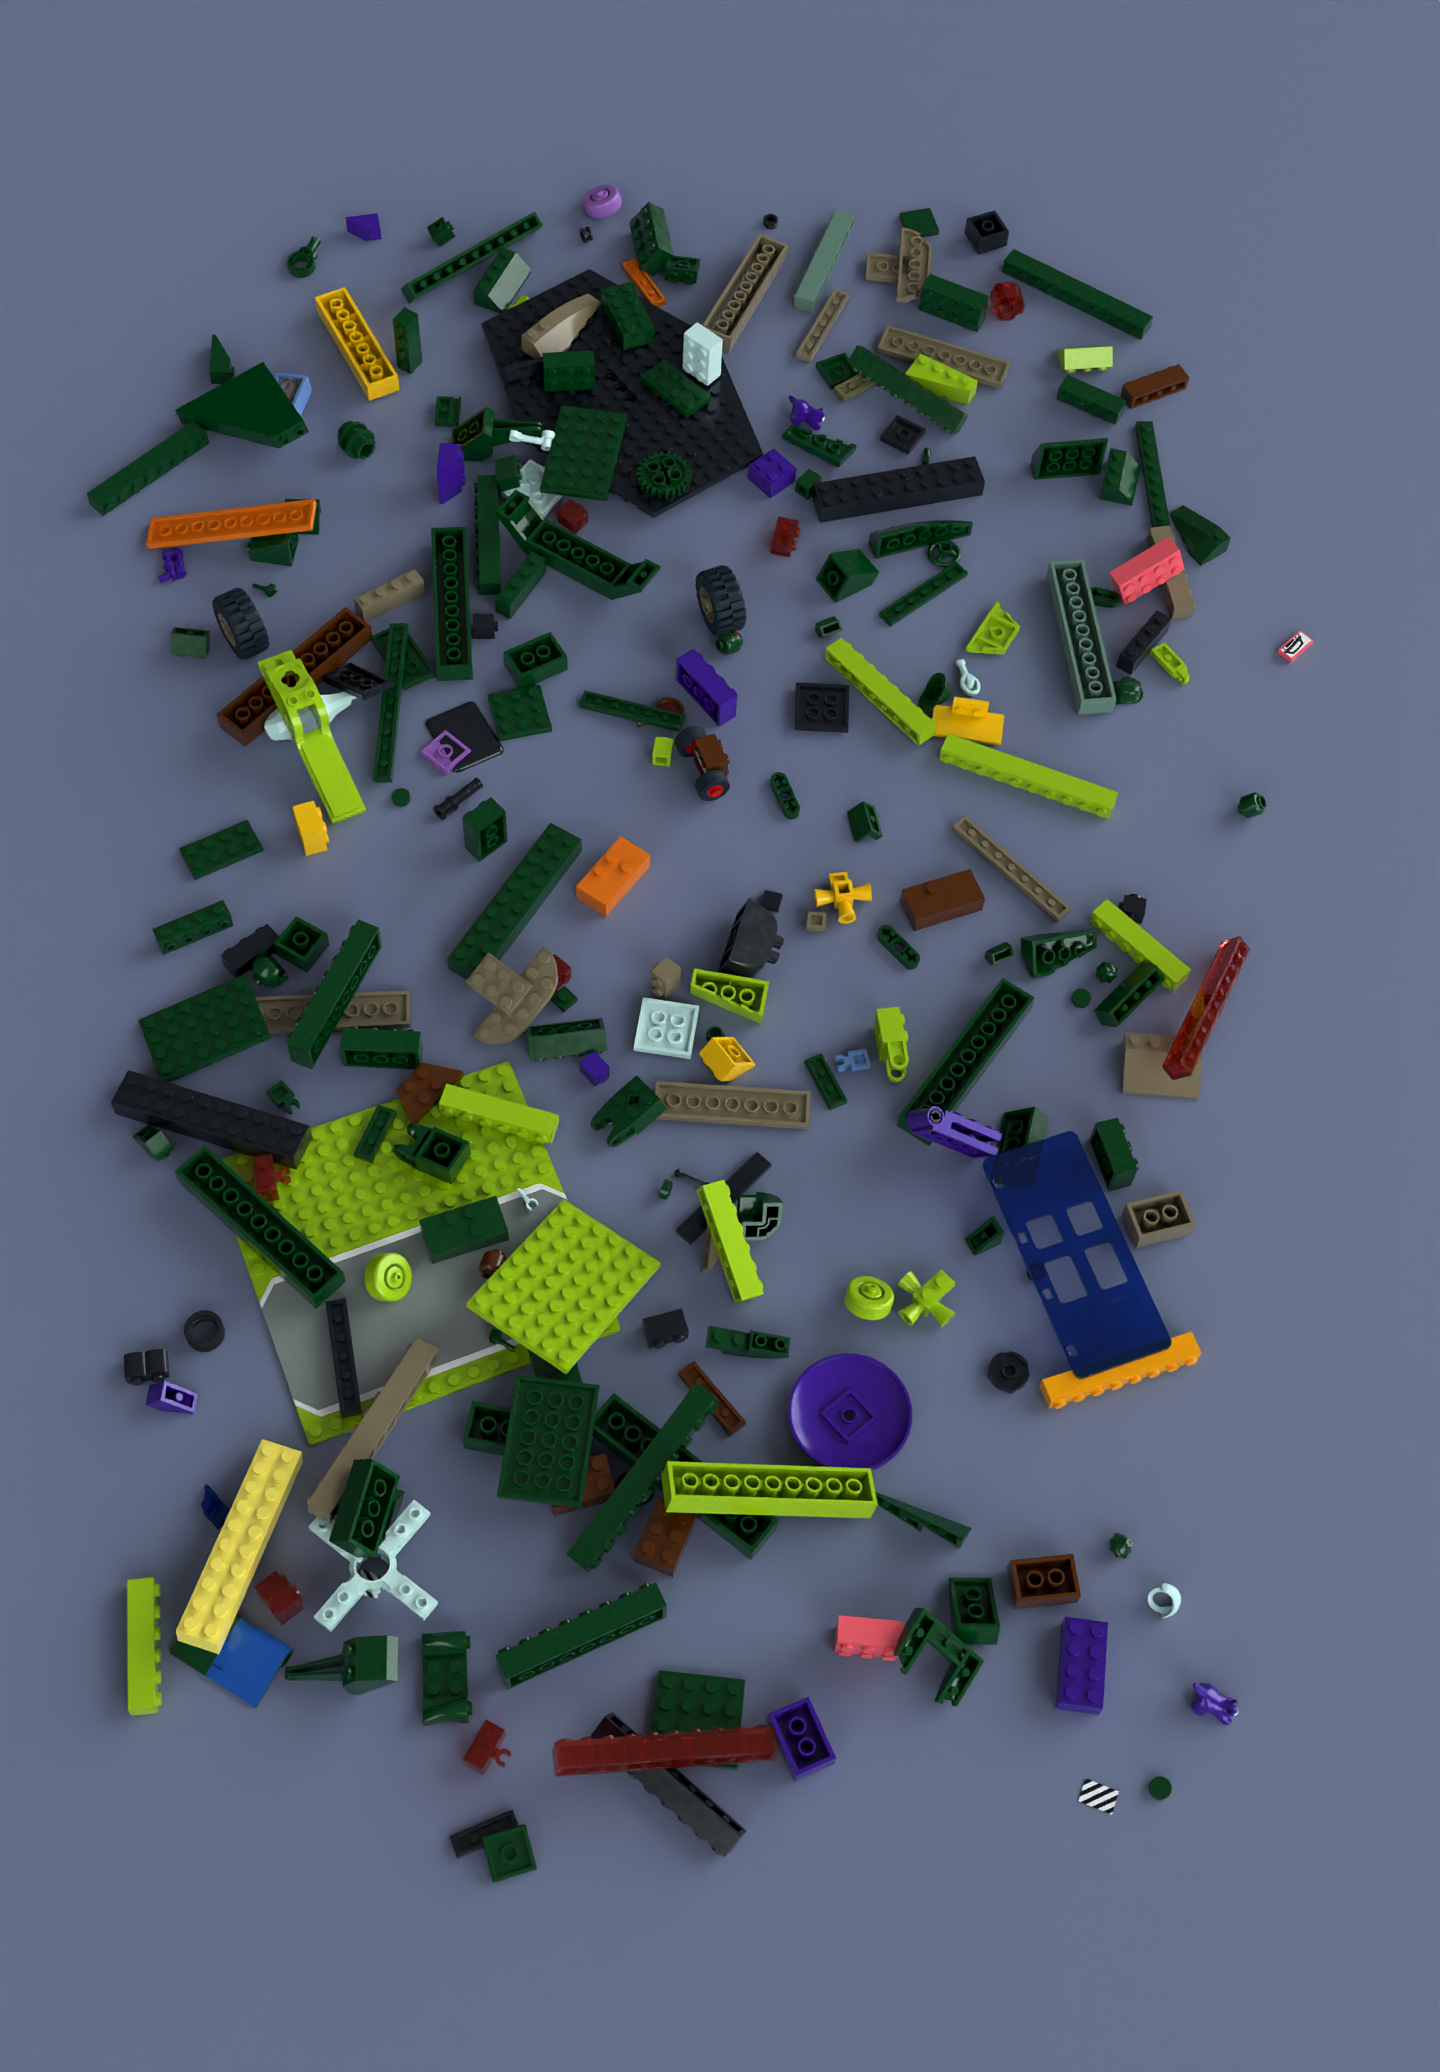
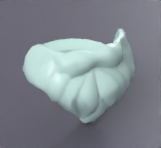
[1148,1583,1181,1618]

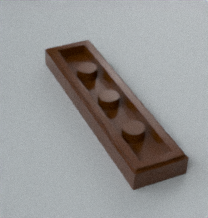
[678,1361,746,1437]

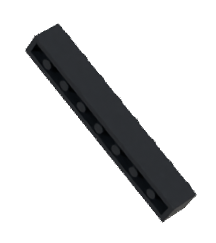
[590,1712,746,1857]

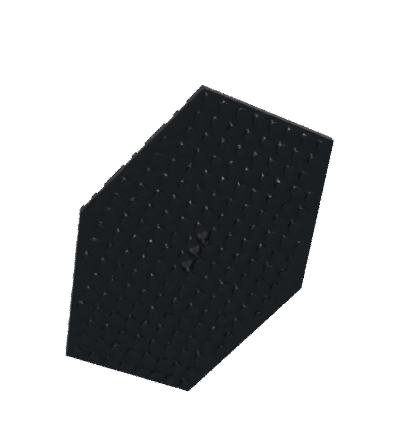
[481,269,763,518]

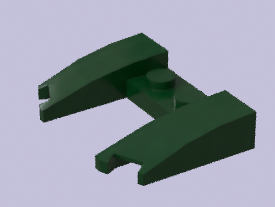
[893,1607,984,1706]

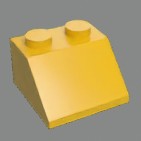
[699,1037,756,1082]

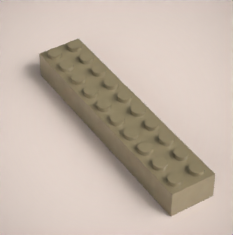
[702,234,789,355]

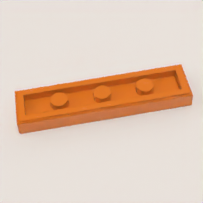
[622,258,666,307]

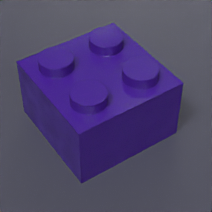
[748,448,796,498]

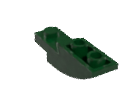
[706,1326,790,1359]

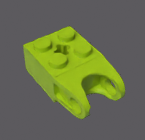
[873,1007,909,1083]

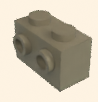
[651,956,681,1001]

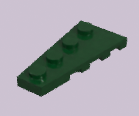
[782,425,857,467]

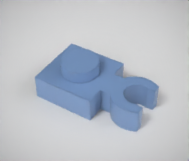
[835,1048,871,1072]

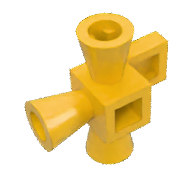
[814,872,872,924]

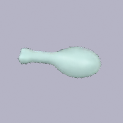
[955,659,980,696]

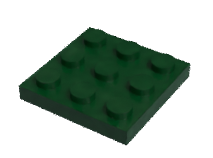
[488,685,552,741]

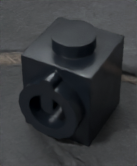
[1118,894,1147,924]

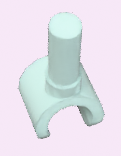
[516,1188,538,1212]

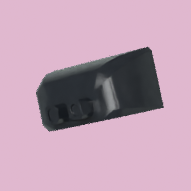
[717,898,784,978]

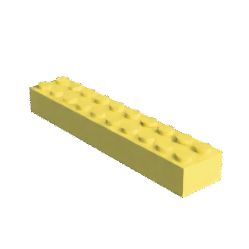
[176,1439,303,1654]

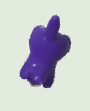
[788,395,825,430]
[1191,1683,1238,1725]

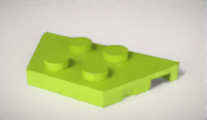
[966,601,1020,655]

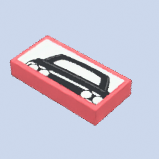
[1277,631,1314,663]

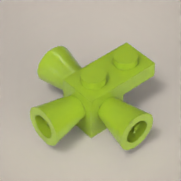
[898,1269,956,1327]

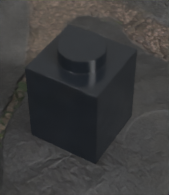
[473,614,498,639]

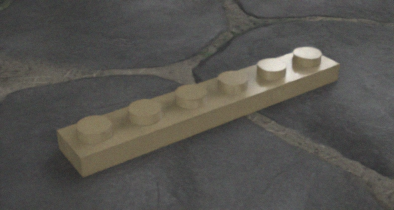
[796,289,850,363]

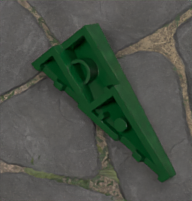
[875,1492,972,1548]

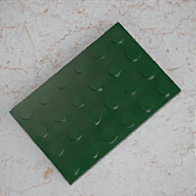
[540,405,628,501]
[138,974,272,1083]
[497,1375,600,1509]

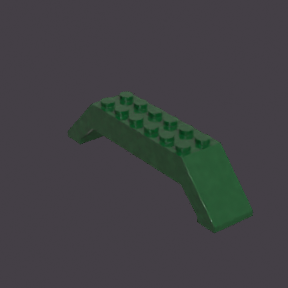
[496,489,661,600]

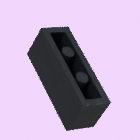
[221,924,279,978]

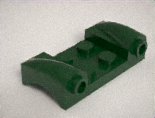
[422,1631,472,1726]

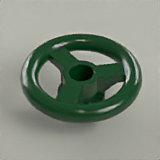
[927,540,961,568]

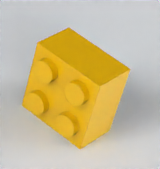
[292,801,329,856]

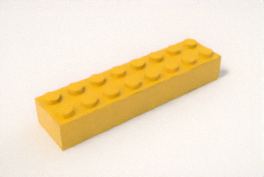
[315,287,400,401]

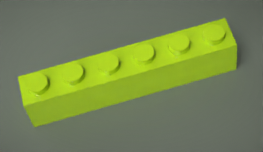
[1089,899,1191,992]
[439,1084,559,1144]
[696,1179,764,1304]
[127,1577,162,1716]

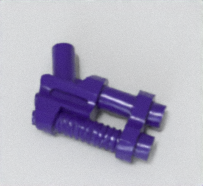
[158,547,186,583]

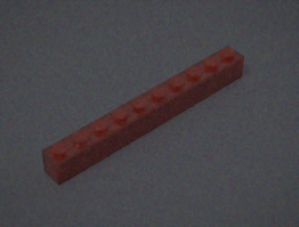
[1162,936,1250,1080]
[552,1725,778,1777]

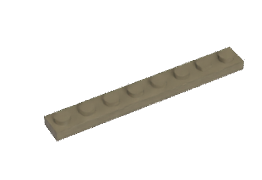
[952,816,1071,923]

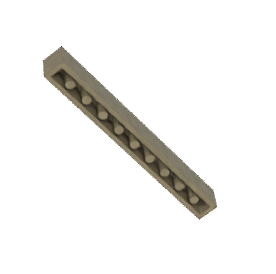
[306,1338,439,1524]

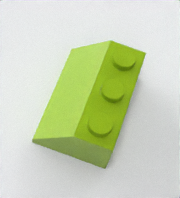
[1057,346,1113,373]

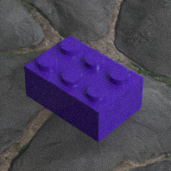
[767,1696,836,1782]

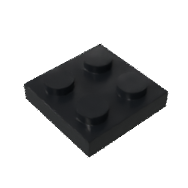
[880,415,926,455]

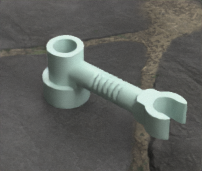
[509,430,555,451]

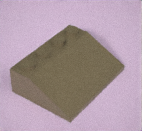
[1121,1032,1202,1099]

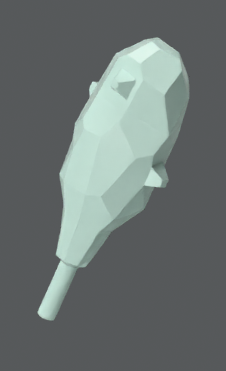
[264,692,356,741]

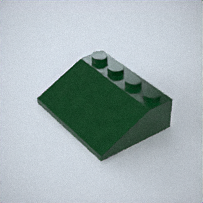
[1030,438,1108,480]

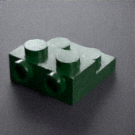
[664,256,700,285]

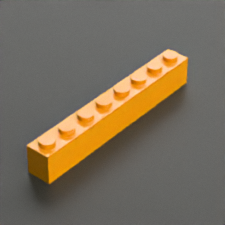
[1039,1331,1201,1409]

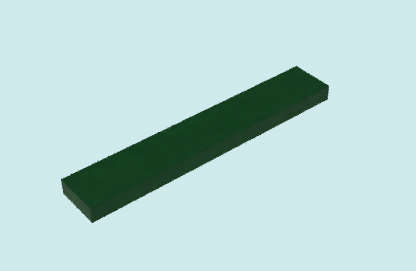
[879,562,968,627]
[579,691,686,732]

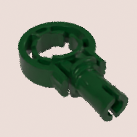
[287,236,321,278]

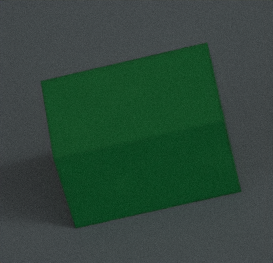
[815,616,843,638]
[984,942,1014,966]

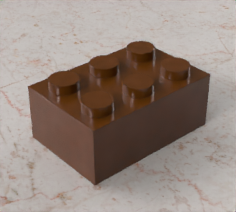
[552,1453,615,1516]
[634,1497,698,1577]
[1007,1554,1081,1609]

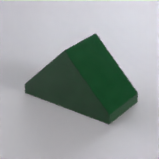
[965,1216,1004,1255]

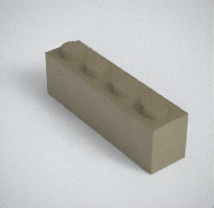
[354,569,425,622]

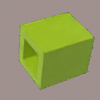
[652,737,674,767]

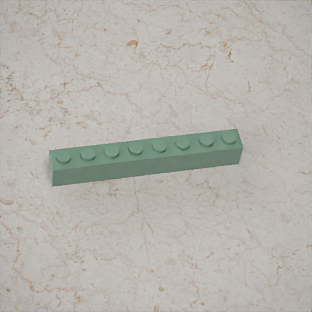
[793,210,855,313]

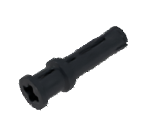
[433,778,483,820]

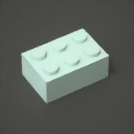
[683,322,723,386]

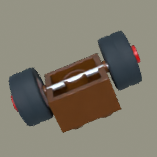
[675,726,730,801]

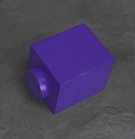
[580,1051,610,1086]

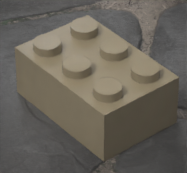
[1122,1190,1196,1248]

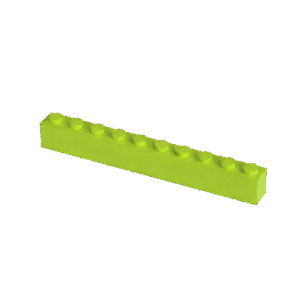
[939,733,1119,819]

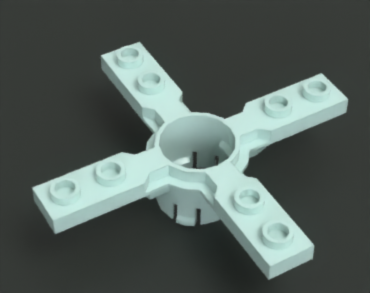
[308,1500,438,1632]

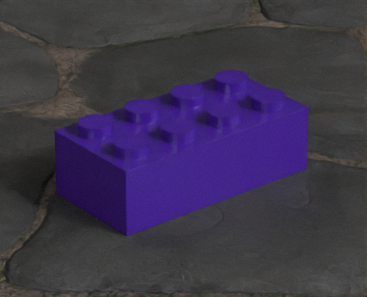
[676,648,738,726]
[1055,1616,1108,1715]

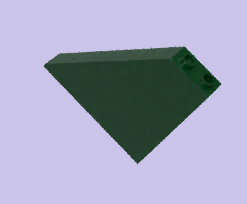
[175,362,309,449]

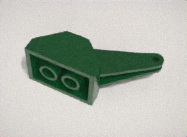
[451,407,542,462]
[285,1635,398,1695]

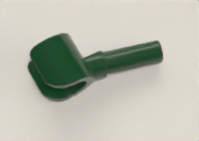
[253,583,277,597]
[489,1329,515,1352]

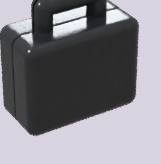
[425,701,504,772]

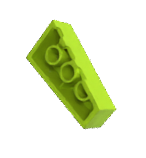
[905,353,978,405]
[690,968,769,1025]

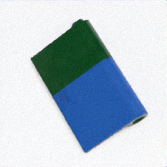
[170,1614,294,1708]

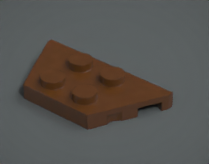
[396,1062,464,1124]

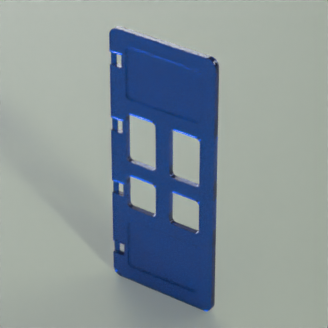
[982,1131,1172,1379]

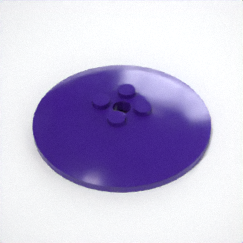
[788,1353,912,1471]

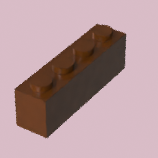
[1120,364,1189,409]

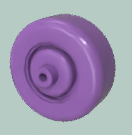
[583,185,622,219]

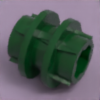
[337,421,376,459]

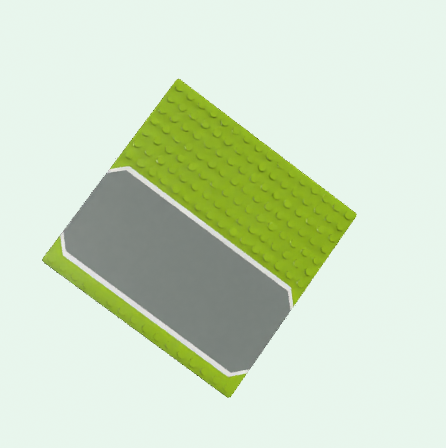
[221,1061,620,1445]

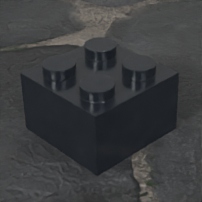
[964,210,1009,254]

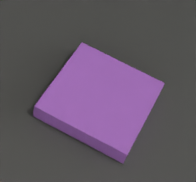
[420,730,471,775]

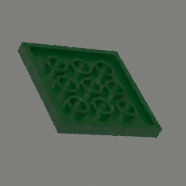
[650,1670,745,1770]

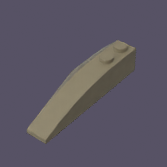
[521,294,601,359]

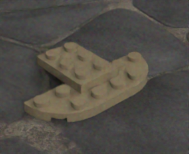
[865,228,932,303]
[465,946,558,1045]

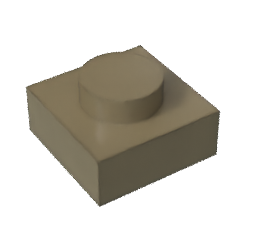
[806,911,827,933]

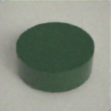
[392,788,411,807]
[1071,989,1091,1008]
[659,1179,673,1200]
[1149,1776,1172,1800]

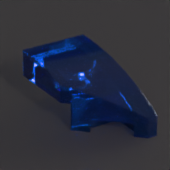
[201,1484,230,1530]

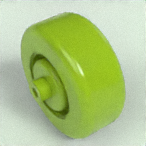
[364,1253,412,1302]
[844,1276,894,1320]

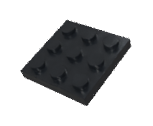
[794,682,849,733]

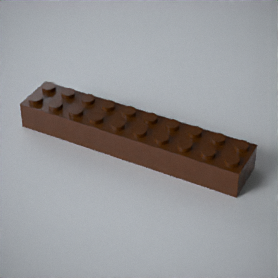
[217,607,372,746]

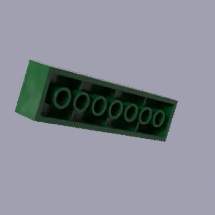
[286,919,382,1069]
[495,1582,667,1690]

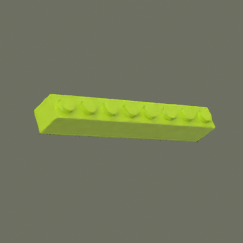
[825,638,936,746]

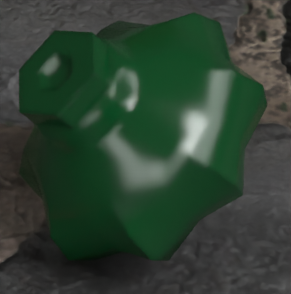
[1095,961,1118,984]
[1109,1533,1133,1559]

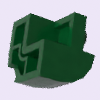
[737,1192,783,1241]

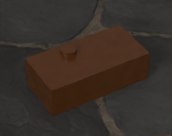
[900,869,985,931]

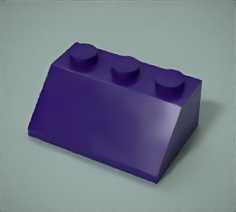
[436,443,466,504]

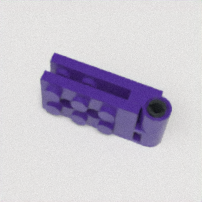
[906,1106,1002,1159]

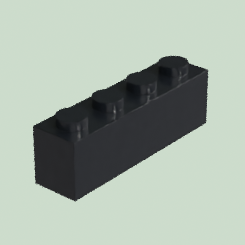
[1116,610,1172,675]

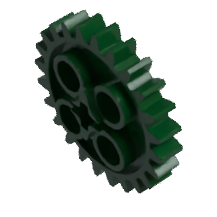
[636,451,692,499]

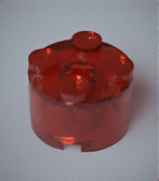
[989,282,1025,321]

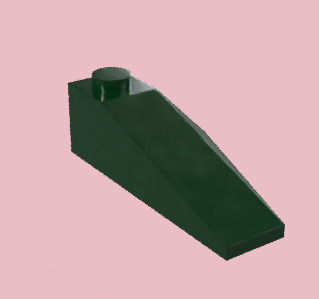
[1170,505,1231,566]
[1020,929,1097,978]

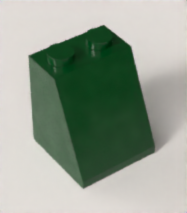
[247,532,299,566]
[816,549,879,603]

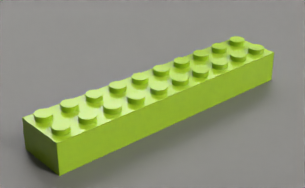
[661,1461,878,1518]

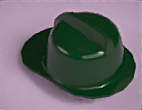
[918,673,951,712]
[1113,676,1143,704]

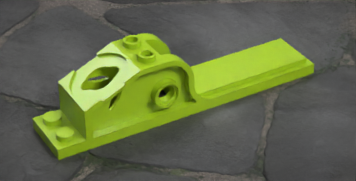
[257,650,366,825]

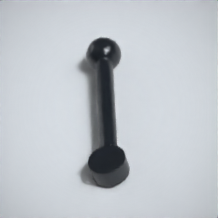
[675,1169,710,1186]

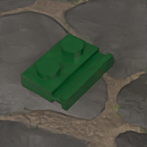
[435,396,462,427]

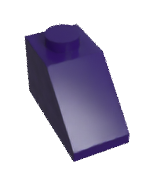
[346,213,381,241]
[146,1381,198,1414]

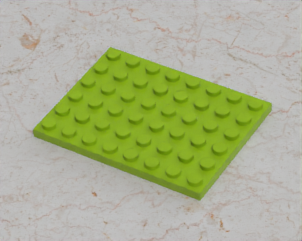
[466,1199,661,1374]

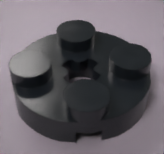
[988,1351,1029,1394]

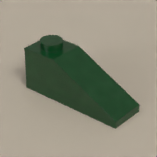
[209,335,235,384]

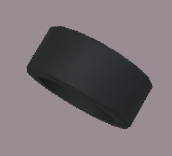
[184,1310,225,1352]

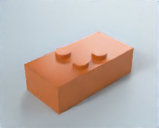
[576,836,650,917]

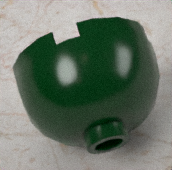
[252,950,289,988]

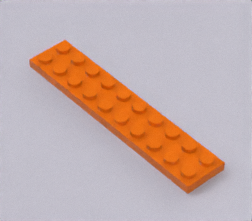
[146,499,317,549]

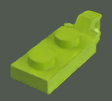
[1149,642,1190,685]

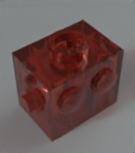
[556,499,589,534]

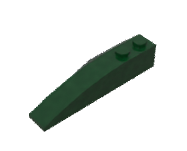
[869,520,973,559]

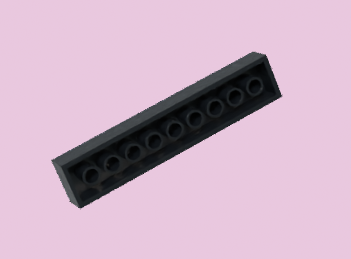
[812,456,985,523]
[111,1070,312,1170]

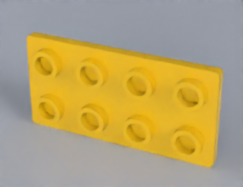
[932,697,1004,745]

